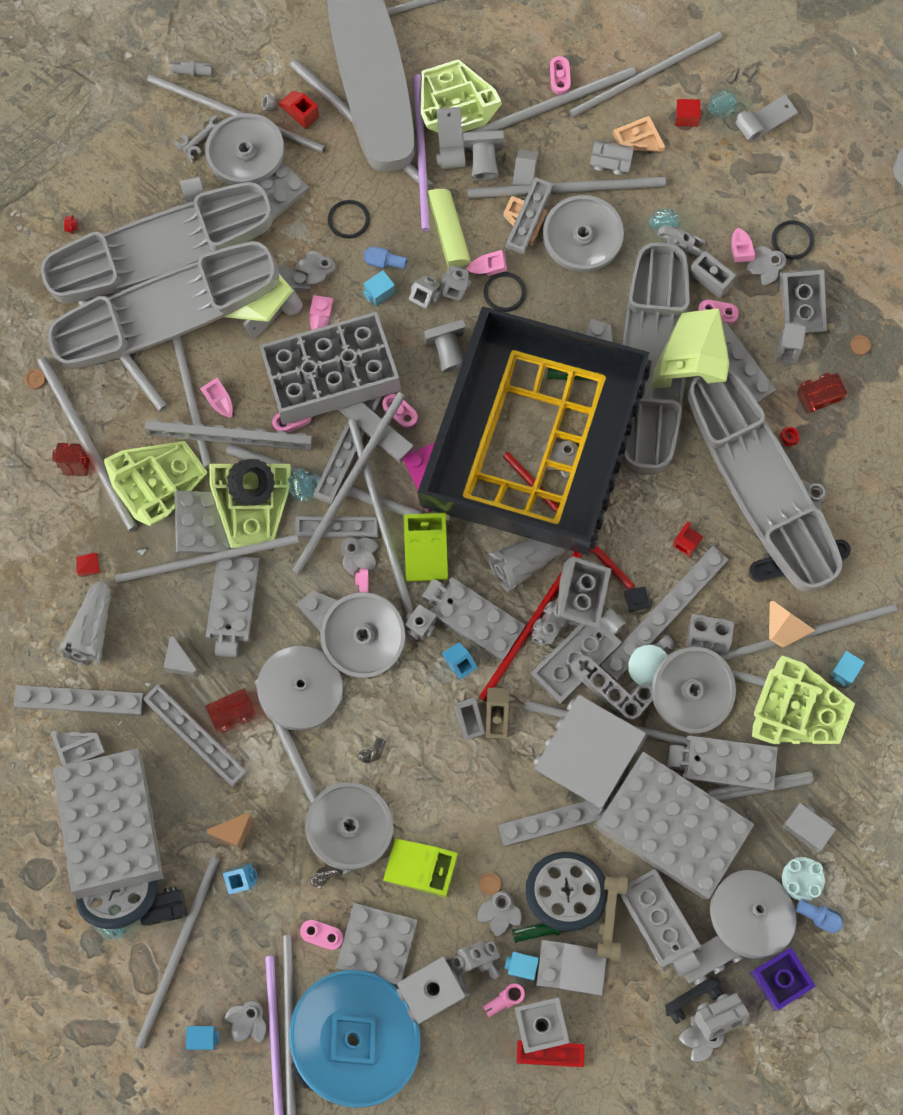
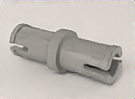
[172,60,212,76]

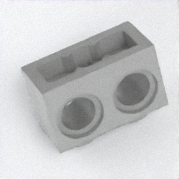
[776,322,806,364]
[686,614,734,654]

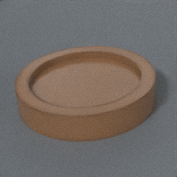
[850,335,871,356]
[25,369,46,389]
[479,873,501,895]

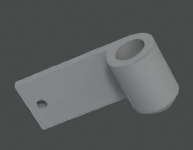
[735,94,798,142]
[436,107,465,169]
[243,285,303,339]

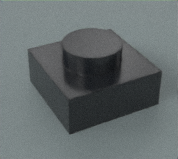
[624,586,650,612]

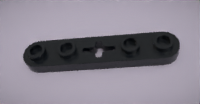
[748,539,851,583]

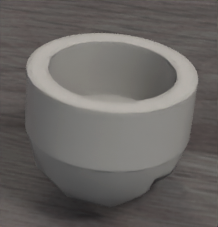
[262,94,278,111]
[655,634,674,652]

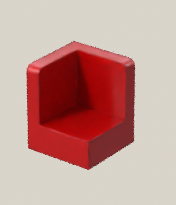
[675,99,700,127]
[672,521,703,557]

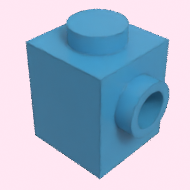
[442,642,478,680]
[223,863,258,894]
[186,1026,220,1050]

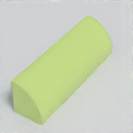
[428,189,471,269]

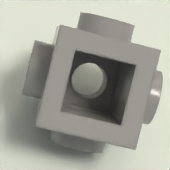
[440,265,471,301]
[409,276,441,309]
[404,604,437,641]

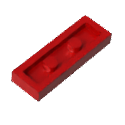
[516,1040,585,1068]

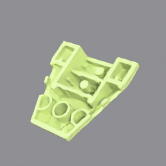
[752,655,855,744]

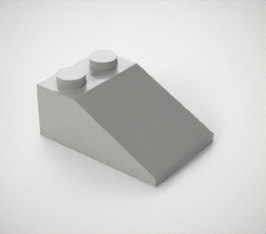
[780,269,827,333]
[558,556,611,629]
[536,940,606,996]

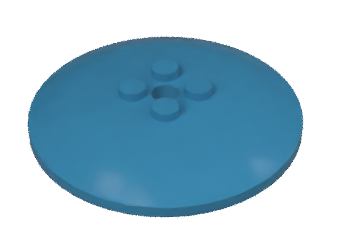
[289,970,421,1108]

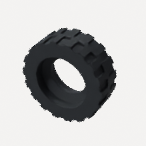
[227,459,275,506]

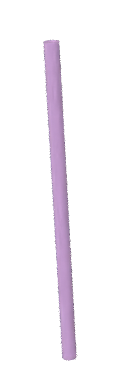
[414,74,430,232]
[265,956,284,1115]

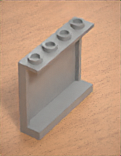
[534,695,647,811]

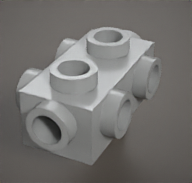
[531,597,580,645]
[450,941,500,980]

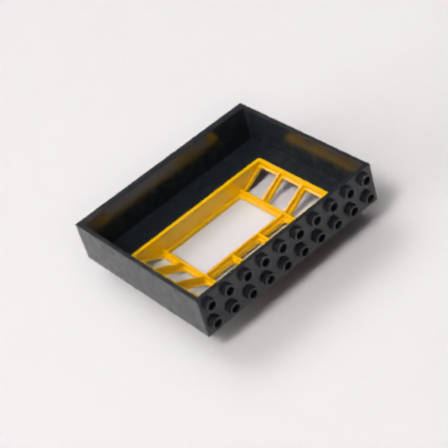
[417,306,652,556]

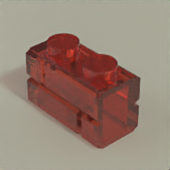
[797,373,847,414]
[52,443,90,476]
[205,688,256,733]

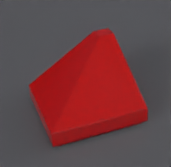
[76,553,100,577]

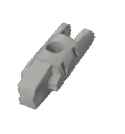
[657,225,705,257]

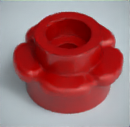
[64,214,78,234]
[779,427,800,447]

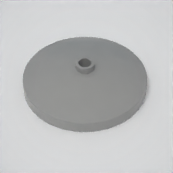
[205,113,285,185]
[543,195,624,272]
[320,592,406,678]
[257,646,343,731]
[652,647,736,733]
[305,782,393,870]
[710,870,796,959]

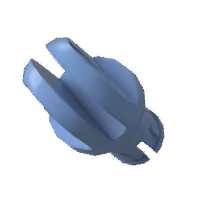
[364,247,408,270]
[795,899,843,933]

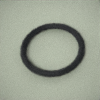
[328,200,370,239]
[772,220,814,259]
[484,272,526,312]

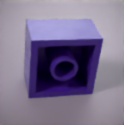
[750,947,816,1011]

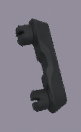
[665,976,724,1024]

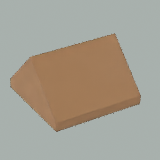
[207,812,254,851]

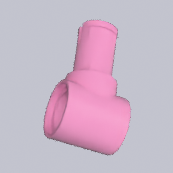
[482,984,525,1018]

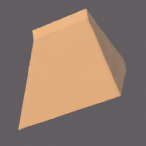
[769,601,816,647]

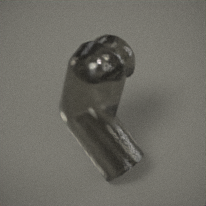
[358,737,386,763]
[310,866,342,888]

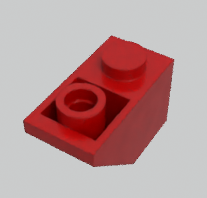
[278,91,319,130]

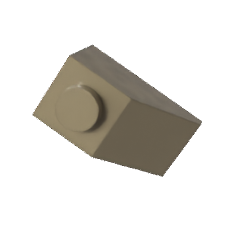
[486,688,509,738]

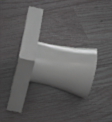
[463,130,504,180]
[423,319,466,373]
[515,997,570,1054]

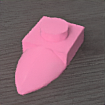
[731,228,755,263]
[466,250,507,276]
[309,295,334,330]
[200,378,233,418]

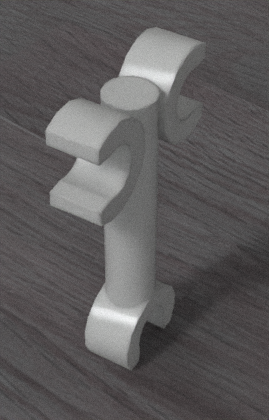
[174,115,218,163]

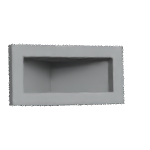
[512,149,539,186]
[163,636,199,677]
[454,697,485,740]

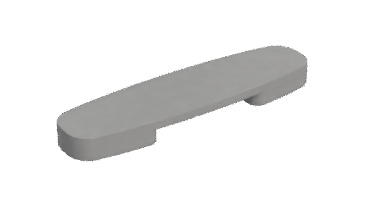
[327,0,414,172]
[41,182,273,304]
[48,241,279,369]
[622,242,690,475]
[688,369,842,592]

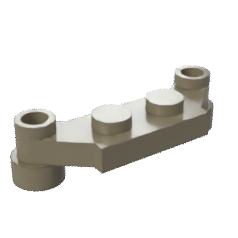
[597,876,628,962]

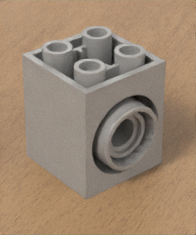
[396,956,471,1024]

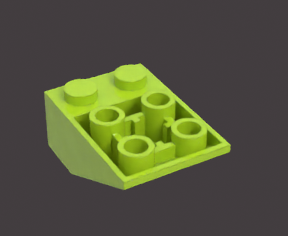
[404,513,448,582]
[383,838,458,898]

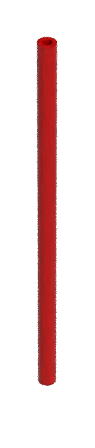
[503,451,635,589]
[478,552,583,702]

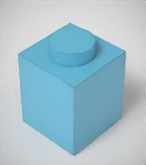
[363,271,396,306]
[830,651,865,688]
[504,952,539,981]

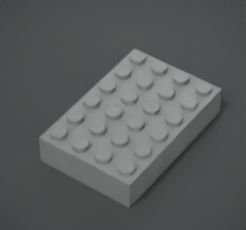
[259,312,401,425]
[53,748,164,899]
[594,752,754,900]

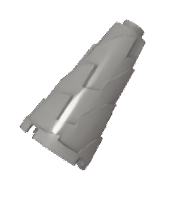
[488,539,566,591]
[58,582,111,666]

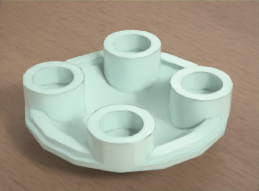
[628,645,667,686]
[782,857,825,901]

